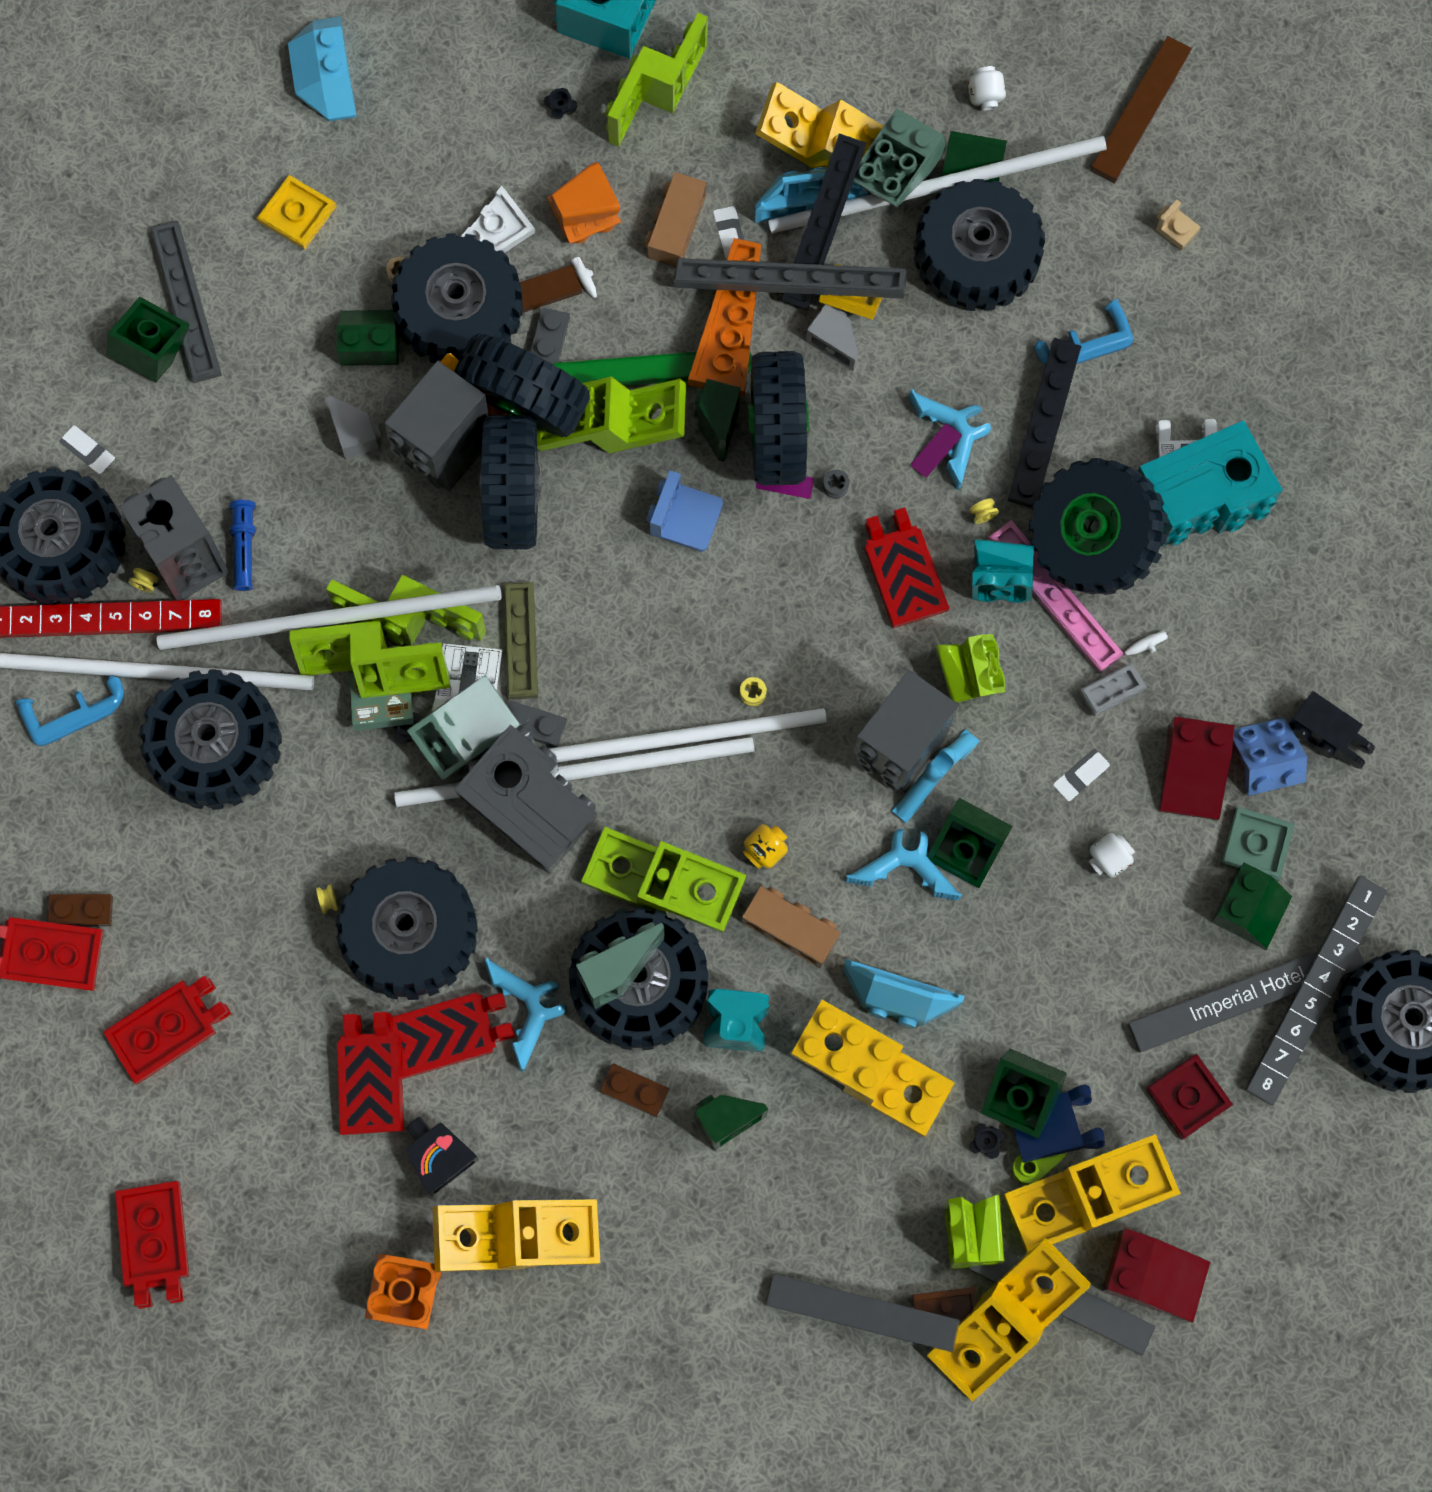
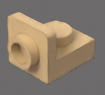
[1155,200,1201,251]

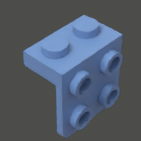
[646,470,723,552]
[1233,718,1307,796]

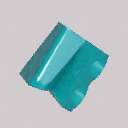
[972,539,1034,603]
[703,989,770,1052]

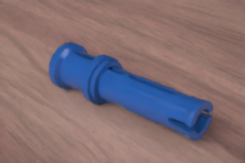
[229,500,256,591]

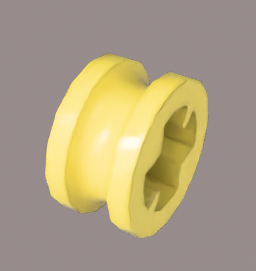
[969,498,999,524]
[128,568,159,593]
[740,677,767,707]
[316,884,338,914]

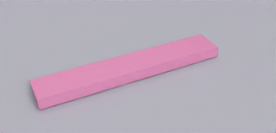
[988,520,1124,673]

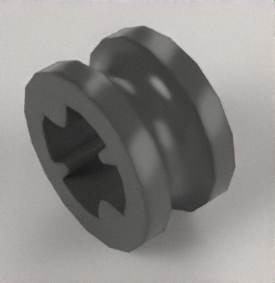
[823,470,849,499]

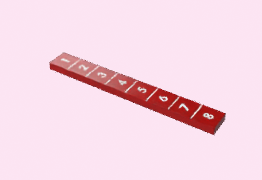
[0,599,222,638]

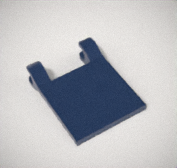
[1013,1084,1105,1163]

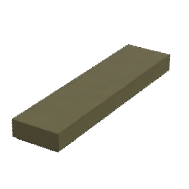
[504,582,538,699]

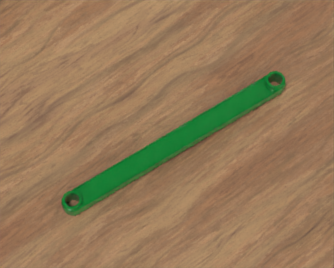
[552,352,752,386]

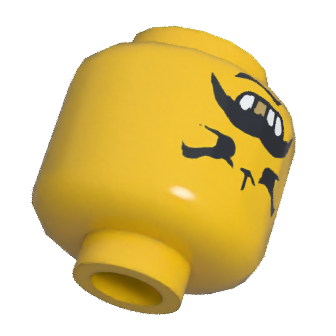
[743,824,788,869]

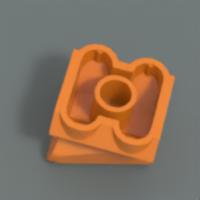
[547,161,621,244]
[365,1254,442,1330]

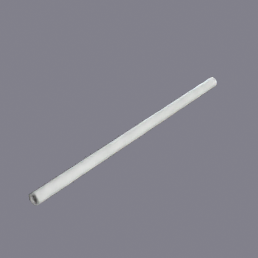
[768,136,1107,234]
[157,585,501,650]
[0,653,314,691]
[468,708,827,771]
[394,737,754,807]

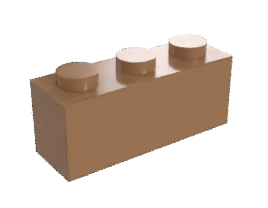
[644,172,707,267]
[741,886,841,969]

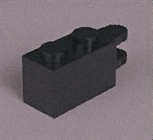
[1289,691,1375,769]

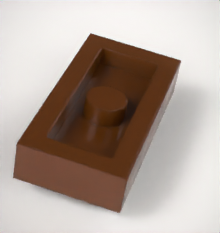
[48,894,113,927]
[600,1063,669,1118]
[912,1287,978,1322]

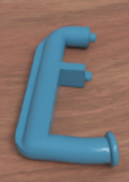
[1034,299,1134,364]
[15,675,124,746]

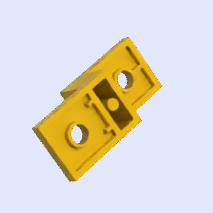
[755,82,884,169]
[791,1000,955,1138]
[1003,1134,1181,1254]
[432,1199,600,1272]
[927,1238,1091,1402]

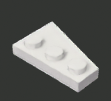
[461,186,535,253]

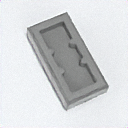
[1079,662,1147,717]

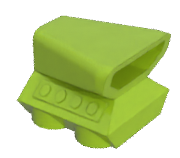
[935,634,1006,703]
[944,1195,1004,1269]

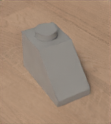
[806,304,858,371]
[325,396,382,460]

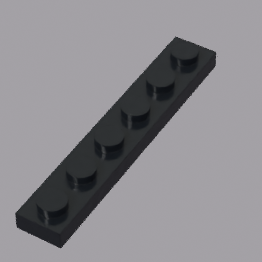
[781,133,867,309]
[1007,338,1081,508]

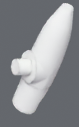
[571,257,597,298]
[1125,630,1168,655]

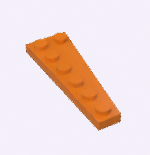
[688,238,761,397]

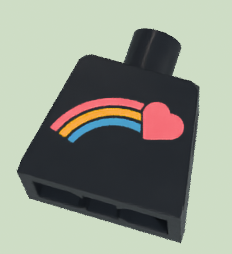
[405,1116,479,1197]

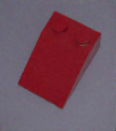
[1159,717,1235,820]
[1102,1228,1210,1323]

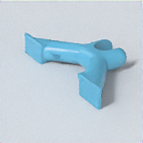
[908,389,991,489]
[891,729,980,823]
[846,829,962,901]
[485,958,566,1072]

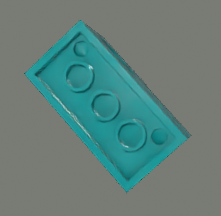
[553,0,656,59]
[1138,420,1283,547]

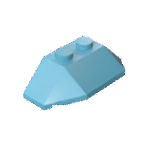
[288,16,357,121]
[754,167,868,223]
[843,959,965,1028]

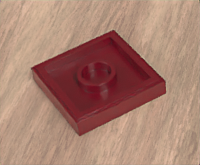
[1145,1053,1233,1140]

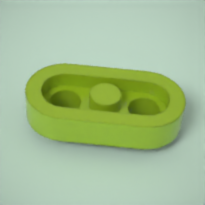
[1012,1153,1067,1185]

